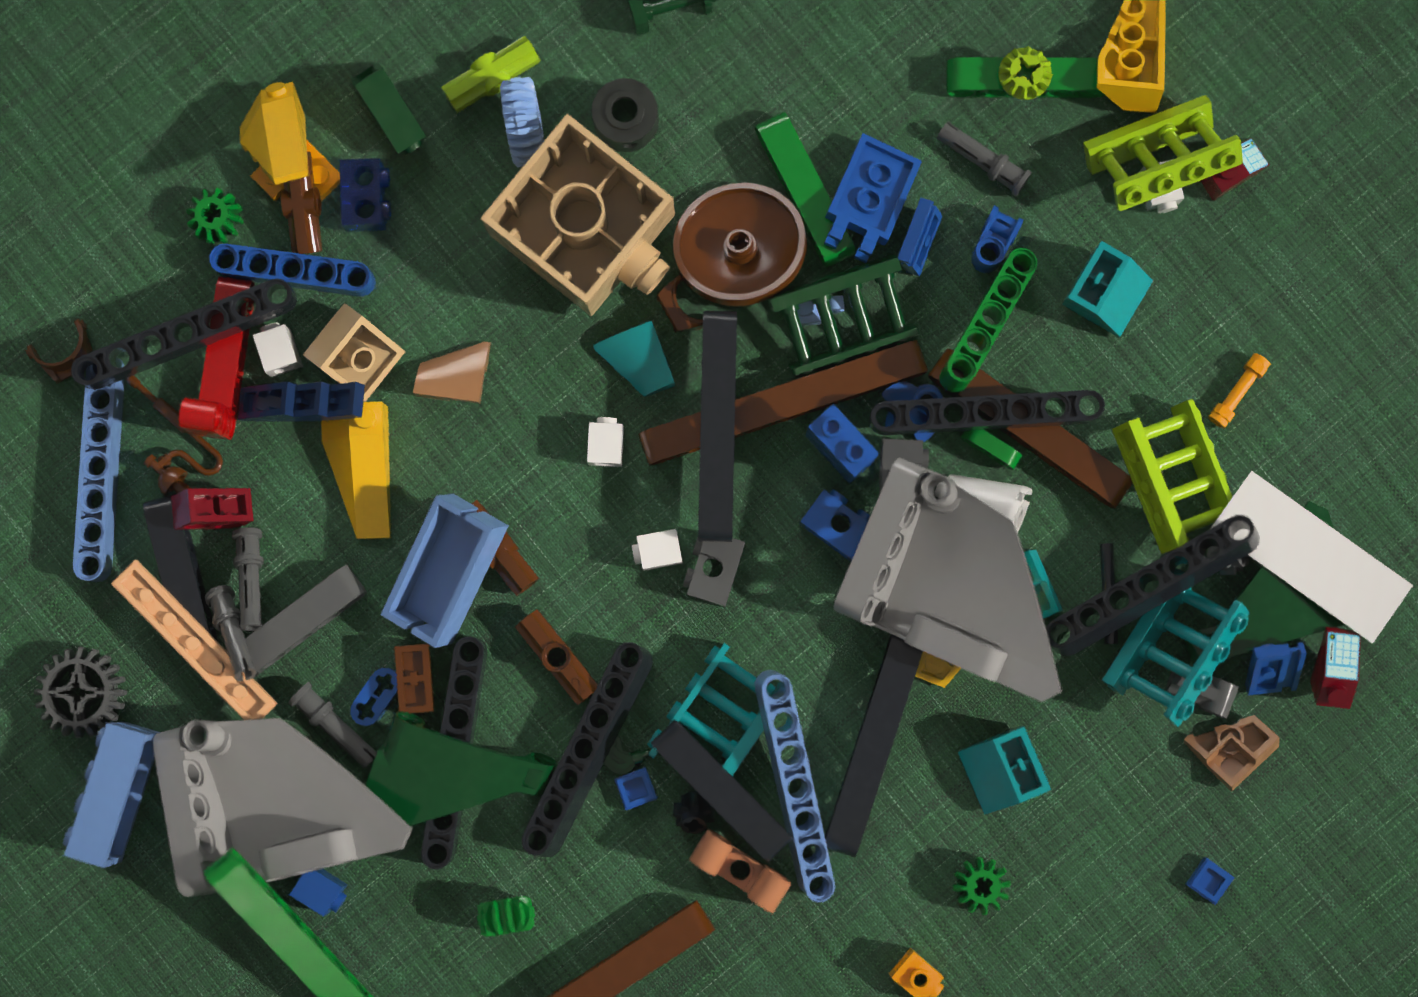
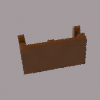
[394,644,434,713]

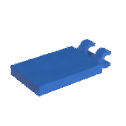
[824,133,922,263]

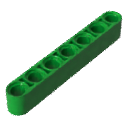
[203,848,374,997]

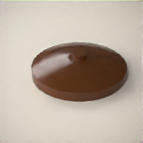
[673,183,807,306]

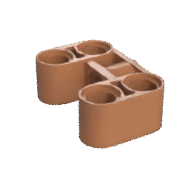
[689,828,792,913]

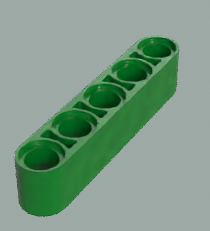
[946,57,1106,98]
[754,112,856,269]
[939,248,1037,393]

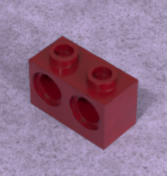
[171,488,254,530]

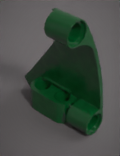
[1183,501,1346,667]
[366,711,557,826]

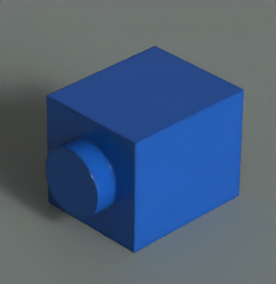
[290,869,348,917]

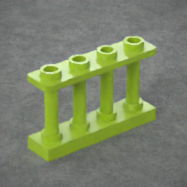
[1083,95,1243,211]
[1112,399,1233,554]

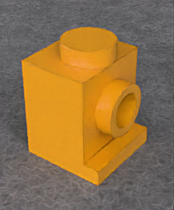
[889,947,944,997]

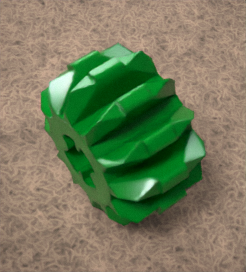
[186,188,244,245]
[952,856,1011,915]
[476,896,535,937]

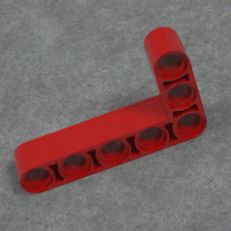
[179,276,255,440]

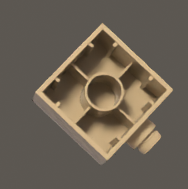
[481,114,675,317]

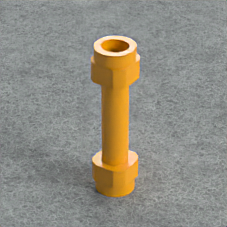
[1208,353,1270,429]

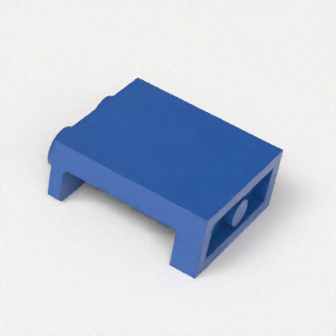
[805,405,878,484]

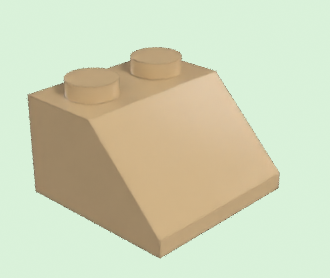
[303,303,405,402]

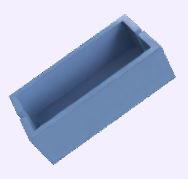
[381,494,508,648]
[63,722,160,868]

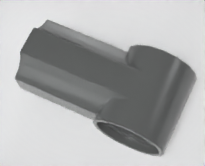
[1165,672,1239,719]

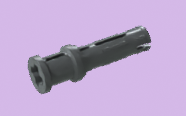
[936,121,1032,197]
[232,527,264,631]
[204,585,257,682]
[288,682,378,769]

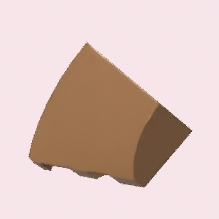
[413,341,491,404]
[1184,715,1280,791]

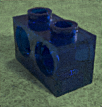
[339,158,391,232]

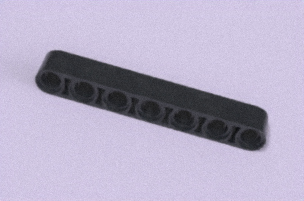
[71,278,297,390]
[698,311,737,542]
[869,390,1105,435]
[1046,515,1260,656]
[825,634,923,858]
[421,637,487,869]
[522,642,653,858]

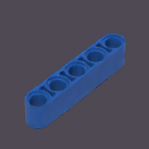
[209,244,375,297]

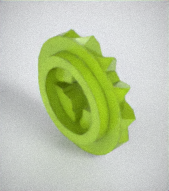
[999,46,1053,100]

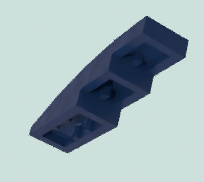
[237,382,365,422]

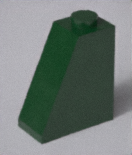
[350,62,426,154]

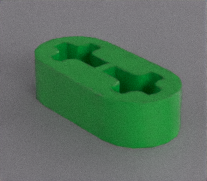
[960,430,1022,470]

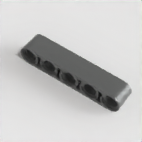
[245,565,367,678]

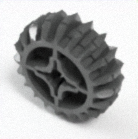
[33,647,128,738]

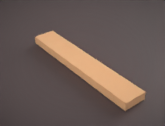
[111,560,278,720]

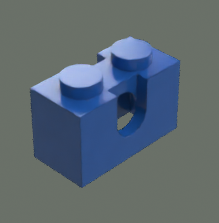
[799,489,871,562]

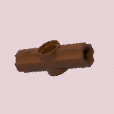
[281,151,322,254]
[471,500,540,596]
[515,609,598,706]

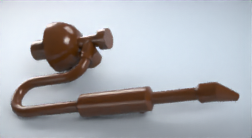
[125,375,223,496]

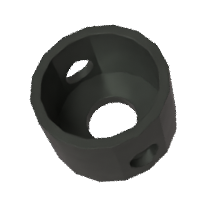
[592,78,659,152]

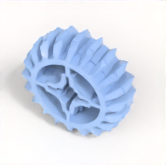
[500,76,544,167]

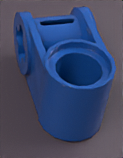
[971,205,1024,273]

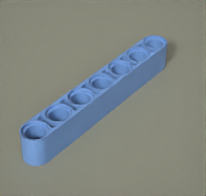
[73,357,125,582]
[755,670,835,902]

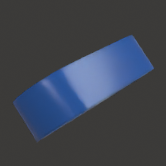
[350,668,398,726]

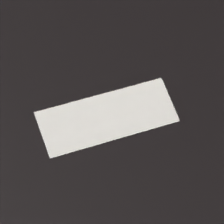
[1211,471,1413,644]

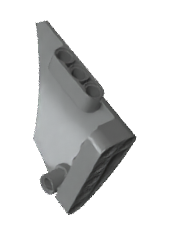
[834,458,1062,702]
[153,718,412,897]

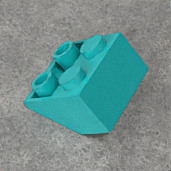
[1062,241,1153,338]
[957,726,1051,815]

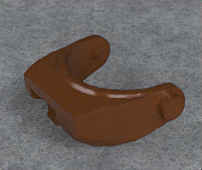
[656,273,703,333]
[25,318,93,384]

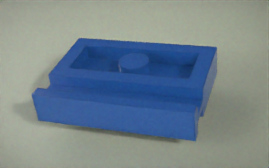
[898,197,942,277]
[1245,642,1306,696]

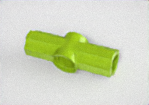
[441,36,541,113]

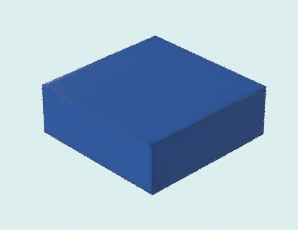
[614,767,658,811]
[1185,857,1235,905]

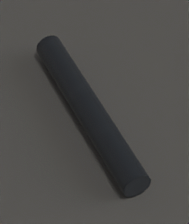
[1100,543,1118,644]

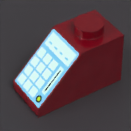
[1200,138,1269,201]
[1310,627,1361,709]

